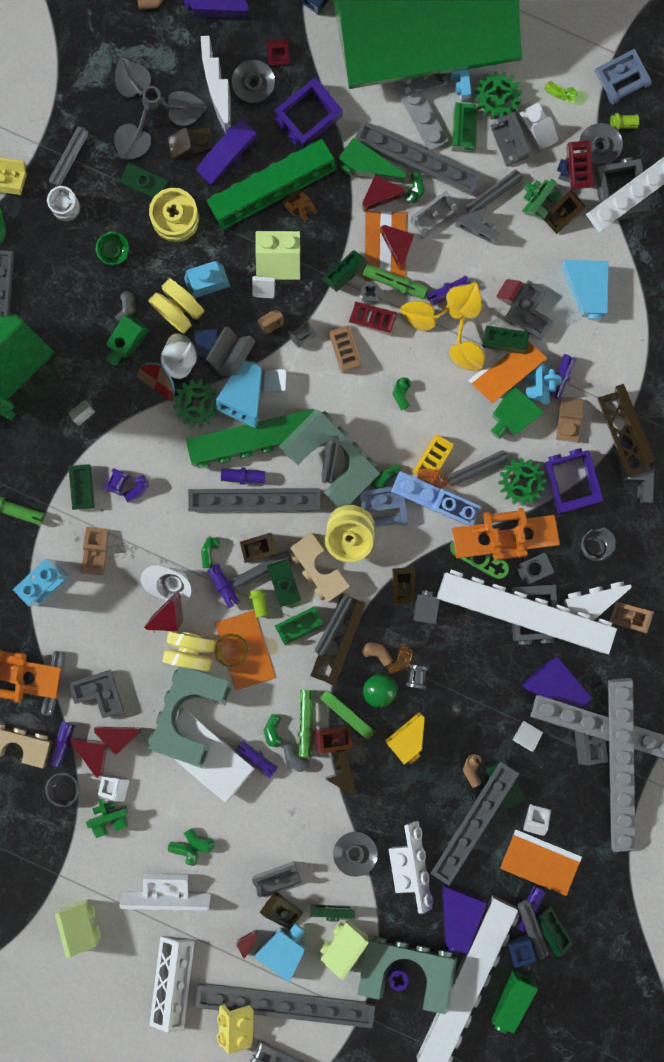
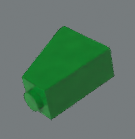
[491,970,538,1034]

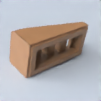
[258,310,284,334]
[328,325,362,373]

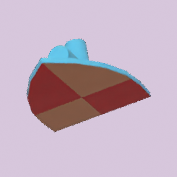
[136,362,175,402]

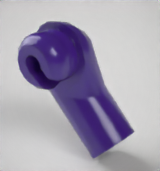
[122,475,149,503]

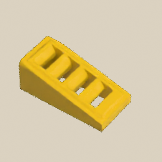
[412,434,454,484]

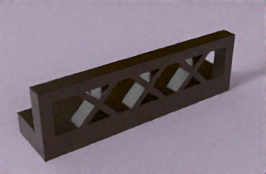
[597,384,655,477]
[310,594,366,686]

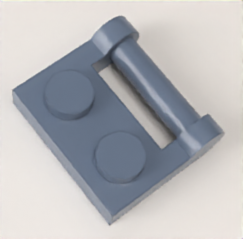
[595,49,652,105]
[360,487,408,527]

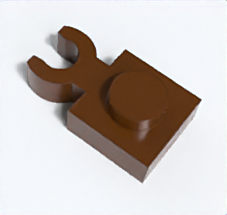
[281,190,317,221]

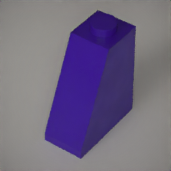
[184,0,250,19]
[521,657,592,710]
[442,884,487,955]

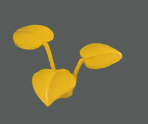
[400,282,485,371]

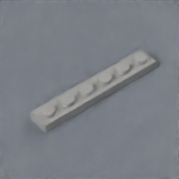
[392,81,448,151]

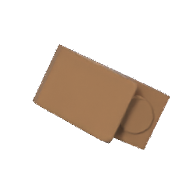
[556,397,583,443]

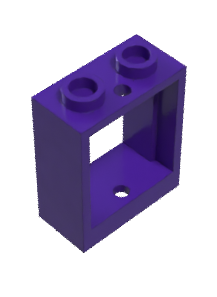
[275,77,343,149]
[544,448,603,514]

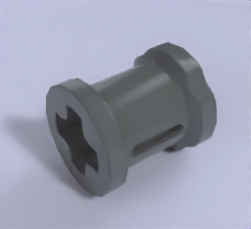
[361,282,381,305]
[287,320,316,348]
[406,664,429,689]

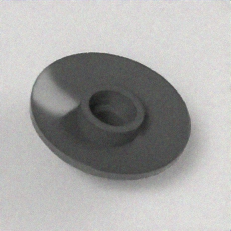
[232,60,275,103]
[579,123,623,165]
[333,832,378,877]

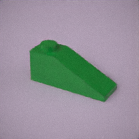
[338,137,407,183]

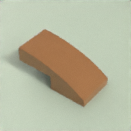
[81,527,108,576]

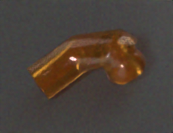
[417,469,447,489]
[386,645,413,675]

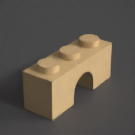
[289,533,350,602]
[0,723,53,768]

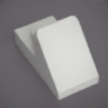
[518,102,559,152]

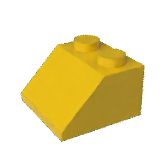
[386,712,425,764]

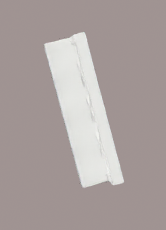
[149,936,195,1033]

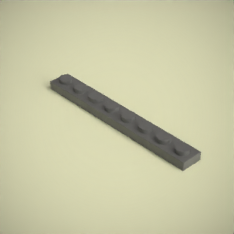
[195,984,375,1028]

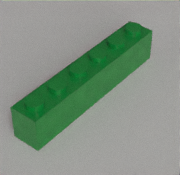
[206,139,337,230]
[186,409,314,469]

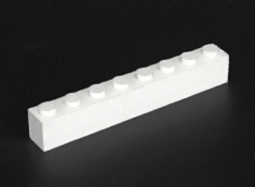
[437,570,617,654]
[417,895,519,1062]

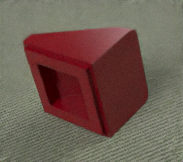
[267,39,290,66]
[496,279,523,305]
[236,930,258,959]

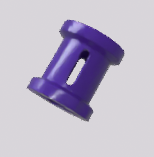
[103,468,130,496]
[388,966,409,991]

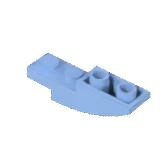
[391,472,481,526]

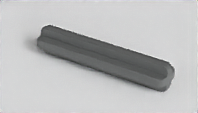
[49,126,88,187]
[466,170,522,213]
[321,435,340,484]
[446,450,508,486]
[231,551,292,590]
[315,595,354,656]
[41,651,65,716]
[518,900,548,960]

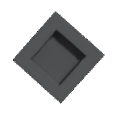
[518,553,554,584]
[413,591,440,624]

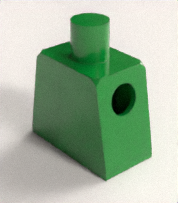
[105,315,151,366]
[490,386,544,439]

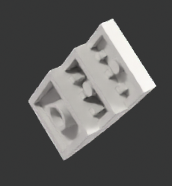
[201,36,231,133]
[175,709,255,803]

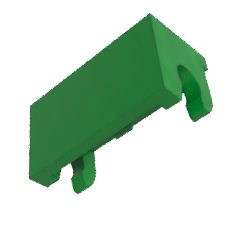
[452,102,478,152]
[275,606,324,645]

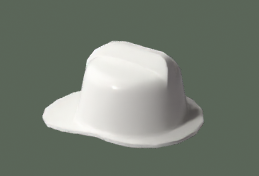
[161,333,197,379]
[140,565,192,604]

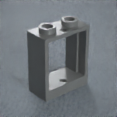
[594,157,651,221]
[509,585,557,645]

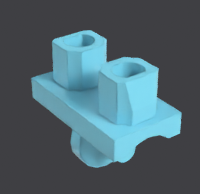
[526,362,562,405]

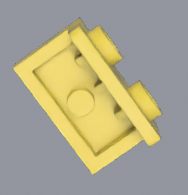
[0,157,27,195]
[217,1005,254,1055]

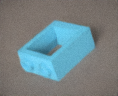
[13,559,69,606]

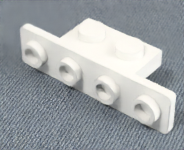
[389,821,433,914]
[120,874,211,911]

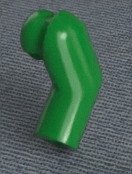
[404,172,425,204]
[392,377,411,411]
[371,464,402,489]
[201,536,220,568]
[263,714,282,748]
[183,828,216,853]
[168,841,199,866]

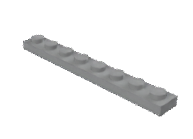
[608,678,635,852]
[530,695,664,759]

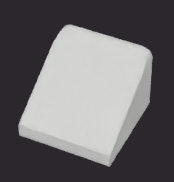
[252,276,275,299]
[264,369,287,393]
[69,400,95,425]
[512,721,543,752]
[98,774,129,802]
[523,804,551,836]

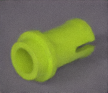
[610,113,639,131]
[249,589,269,617]

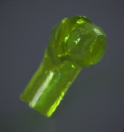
[544,81,578,103]

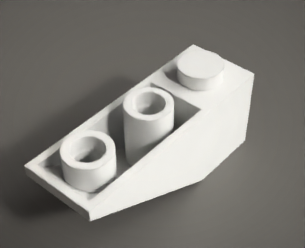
[563,581,631,621]

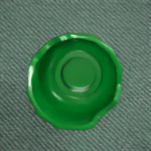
[95,232,129,266]
[363,673,398,708]

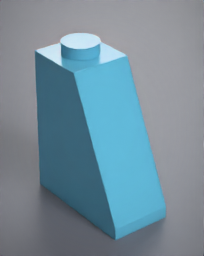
[562,260,609,320]
[216,360,262,428]

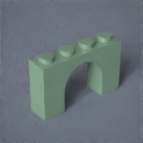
[279,409,380,508]
[148,666,233,769]
[357,936,457,1014]

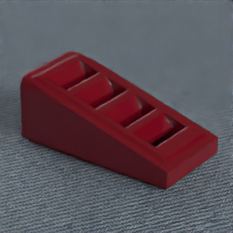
[566,140,593,190]
[349,301,397,336]

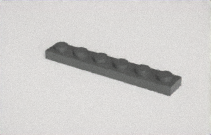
[355,120,482,196]
[188,488,320,512]
[430,761,520,885]

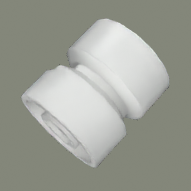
[47,186,80,221]

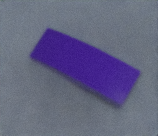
[196,118,257,186]

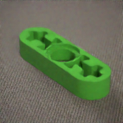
[450,541,509,579]
[320,690,375,740]

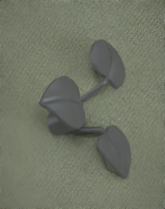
[114,57,207,160]

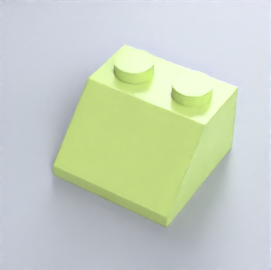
[256,231,300,280]
[55,899,101,959]
[320,919,369,980]

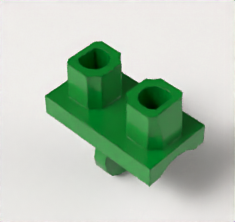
[522,179,562,219]
[86,798,128,838]

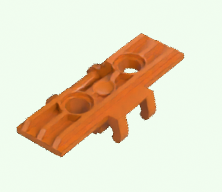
[452,508,560,561]
[0,649,61,703]

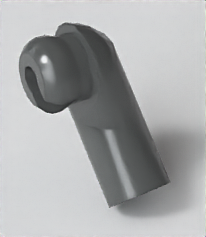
[115,291,136,322]
[283,743,309,772]

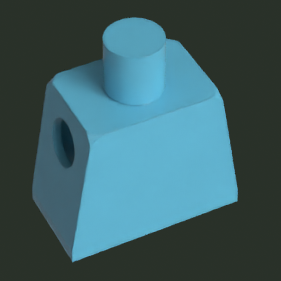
[184,261,230,298]
[254,923,306,982]

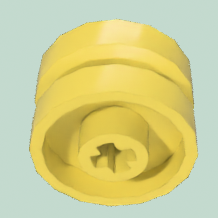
[149,188,200,242]
[148,278,205,334]
[325,505,375,562]
[162,631,216,671]

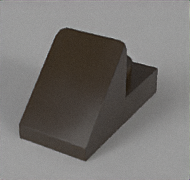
[168,127,214,160]
[325,749,357,795]
[260,892,303,930]

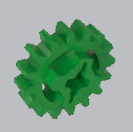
[474,71,522,120]
[173,379,217,427]
[498,458,546,506]

